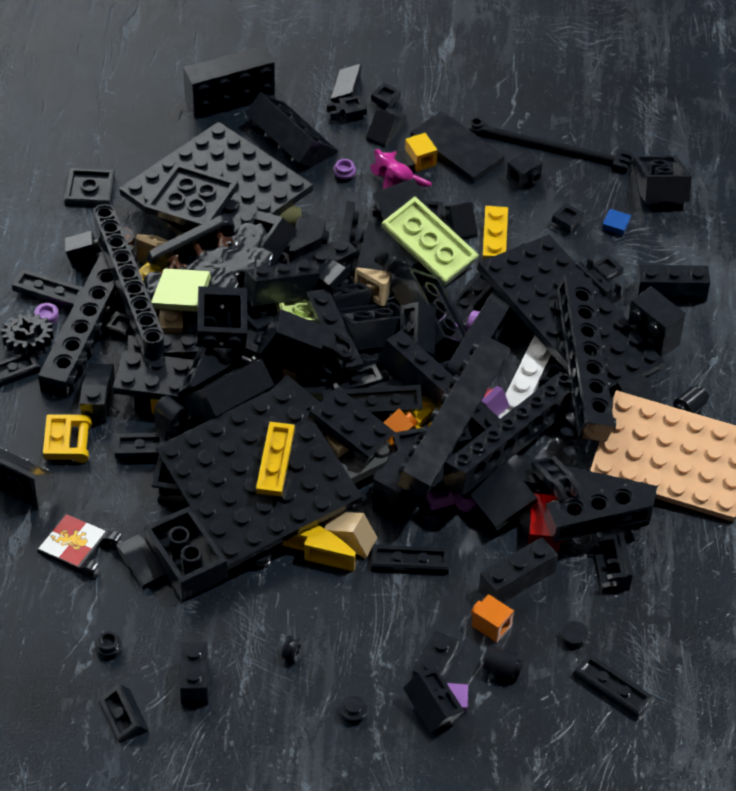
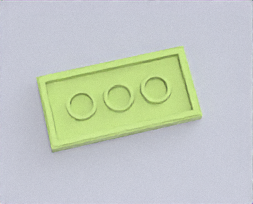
[381,197,479,286]

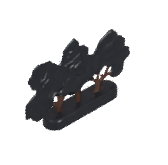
[143,215,273,311]

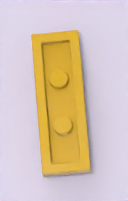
[482,206,508,261]
[256,422,295,497]

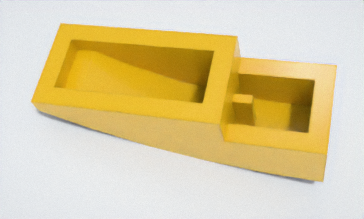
[283,525,356,571]

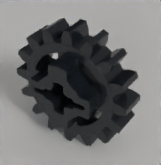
[1,313,54,356]

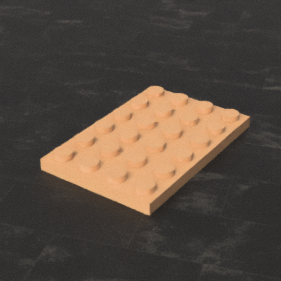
[590,390,736,522]

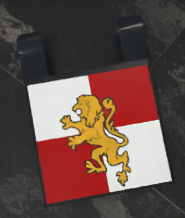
[37,513,122,579]

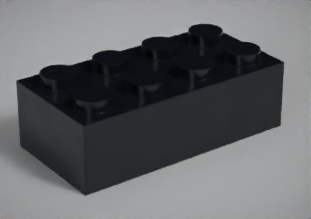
[183,45,275,116]

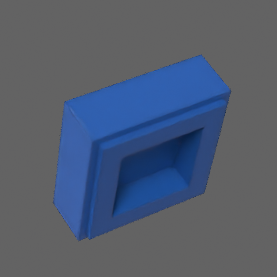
[602,209,631,236]

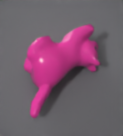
[370,149,432,189]

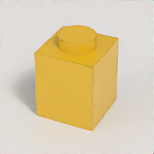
[405,133,437,172]

